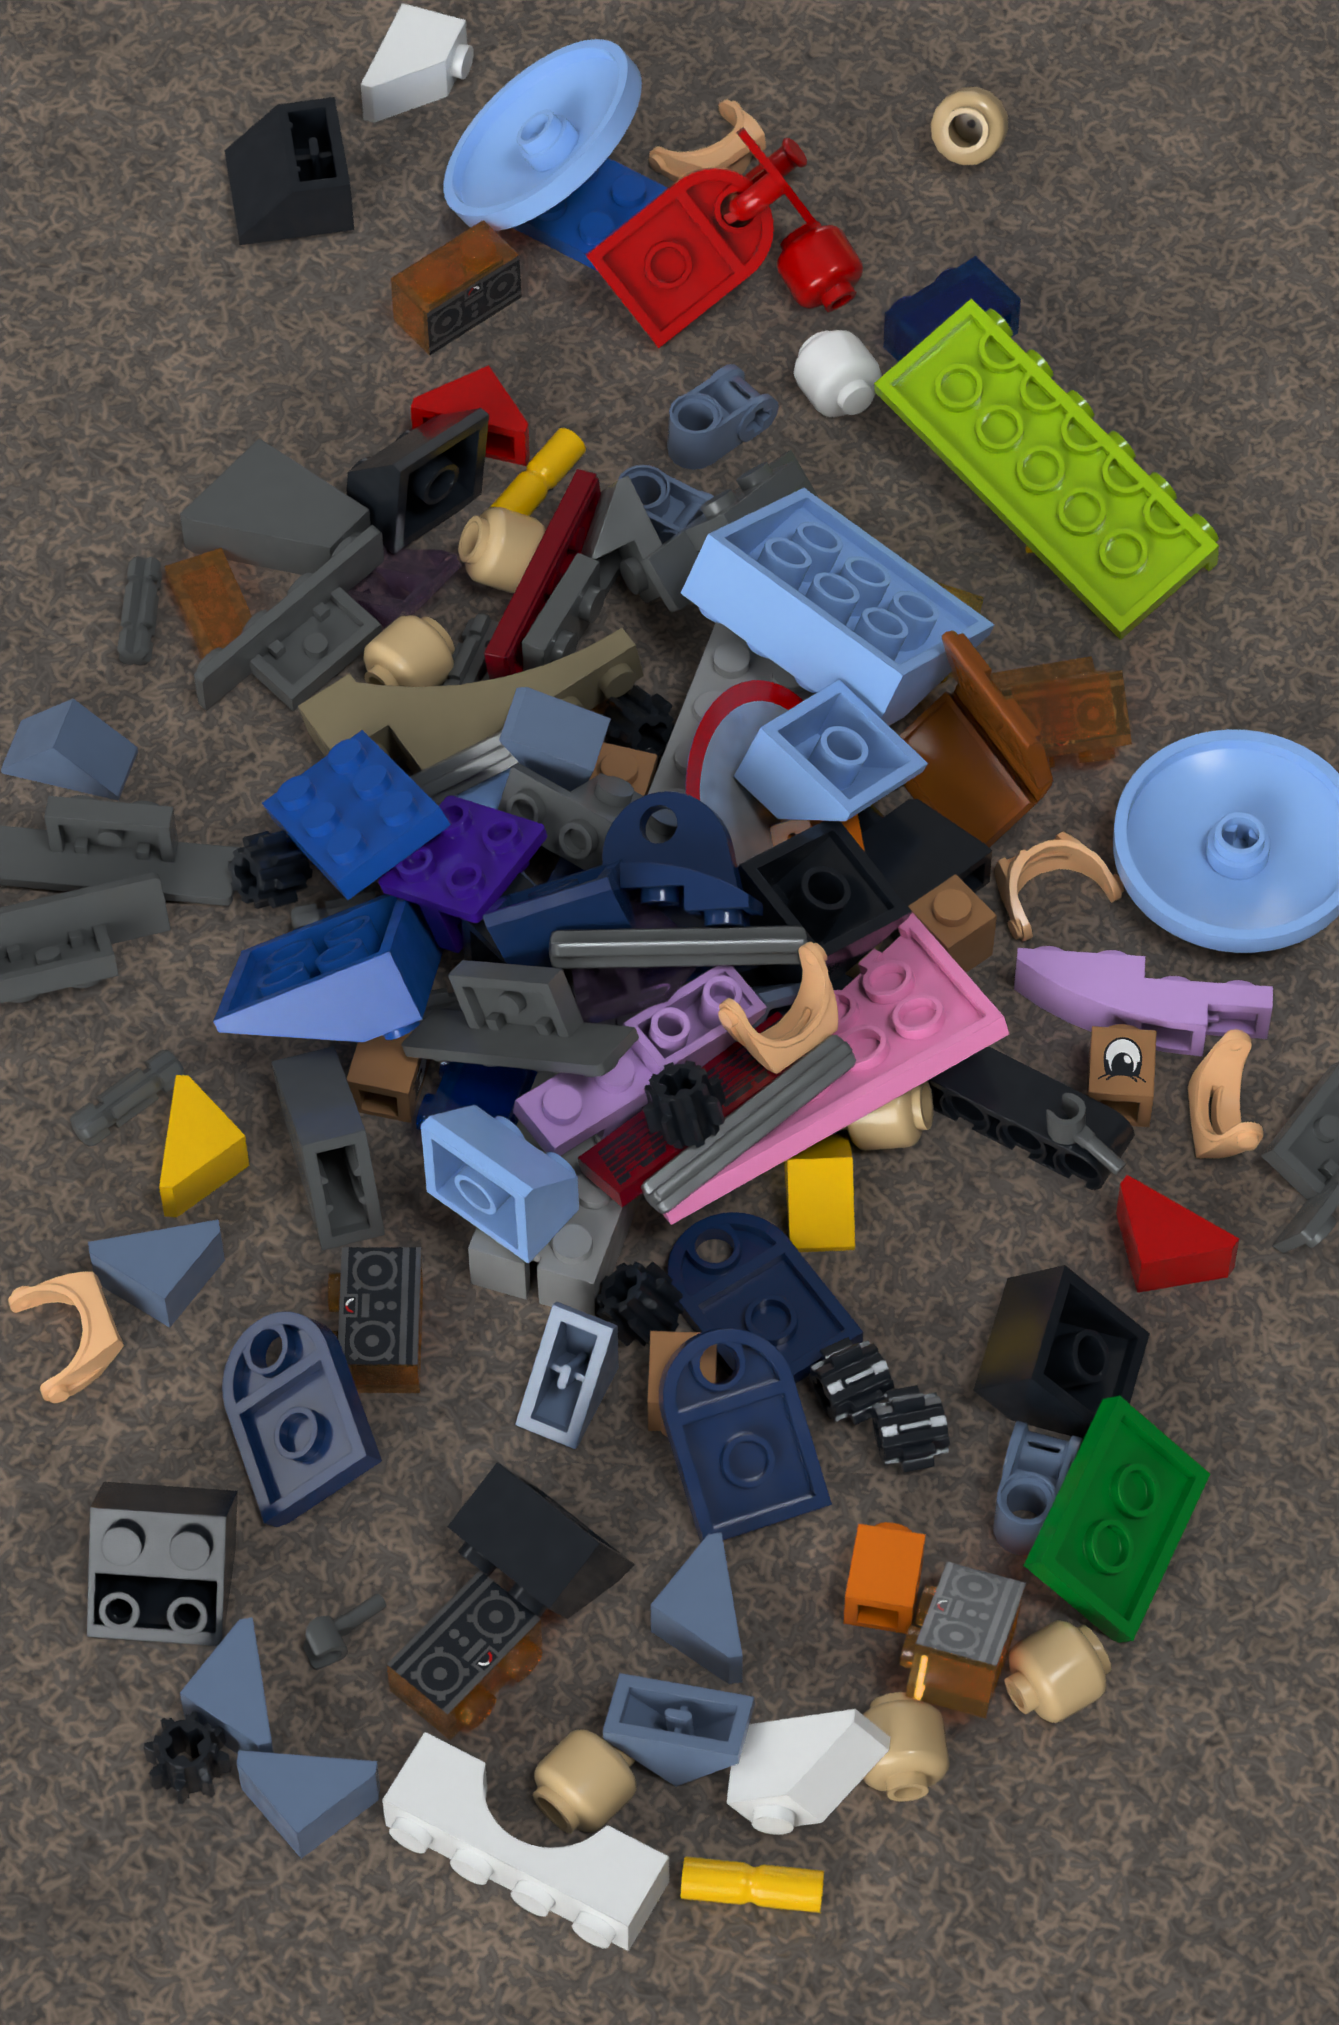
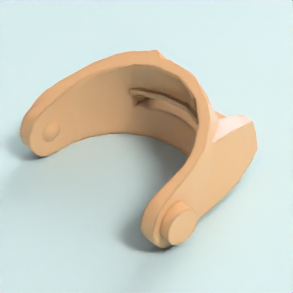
[649,99,766,182]
[995,832,1124,942]
[718,942,838,1074]
[1187,1029,1263,1159]
[8,1271,124,1403]

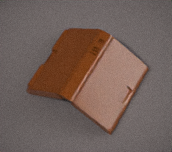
[899,631,1054,848]

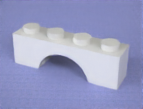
[382,1732,669,1951]

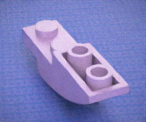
[1014,946,1273,1057]
[513,966,767,1156]

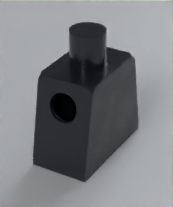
[858,799,992,941]

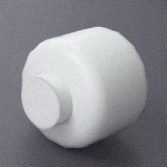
[794,330,882,417]

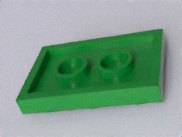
[1023,1396,1210,1643]

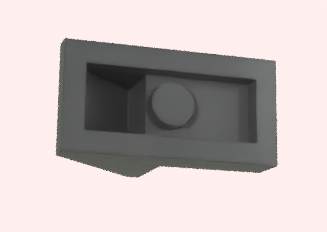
[581,475,662,604]

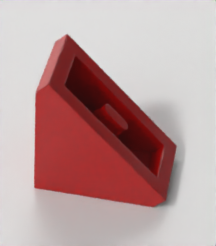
[411,365,530,466]
[1116,1175,1239,1293]

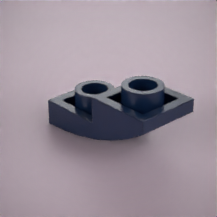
[620,862,763,927]

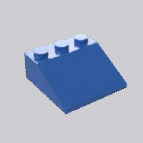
[213,894,444,1042]

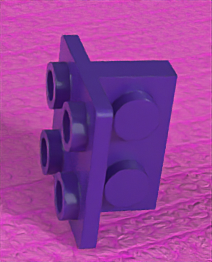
[378,795,548,953]

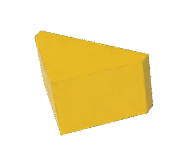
[159,1075,250,1217]
[784,1134,855,1252]

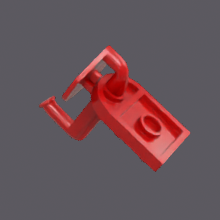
[585,127,817,348]

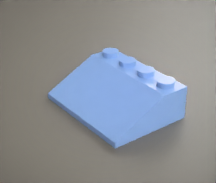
[681,488,994,726]

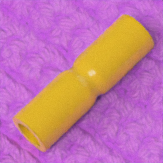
[489,428,586,516]
[681,1856,824,1913]

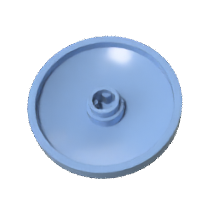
[443,39,642,232]
[1113,729,1339,953]

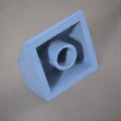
[734,679,928,821]
[421,1105,579,1264]

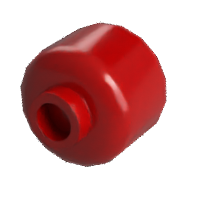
[777,221,863,312]

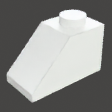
[361,3,474,123]
[727,1709,890,1835]

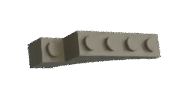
[298,628,644,806]

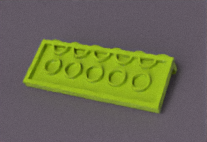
[874,299,1219,640]

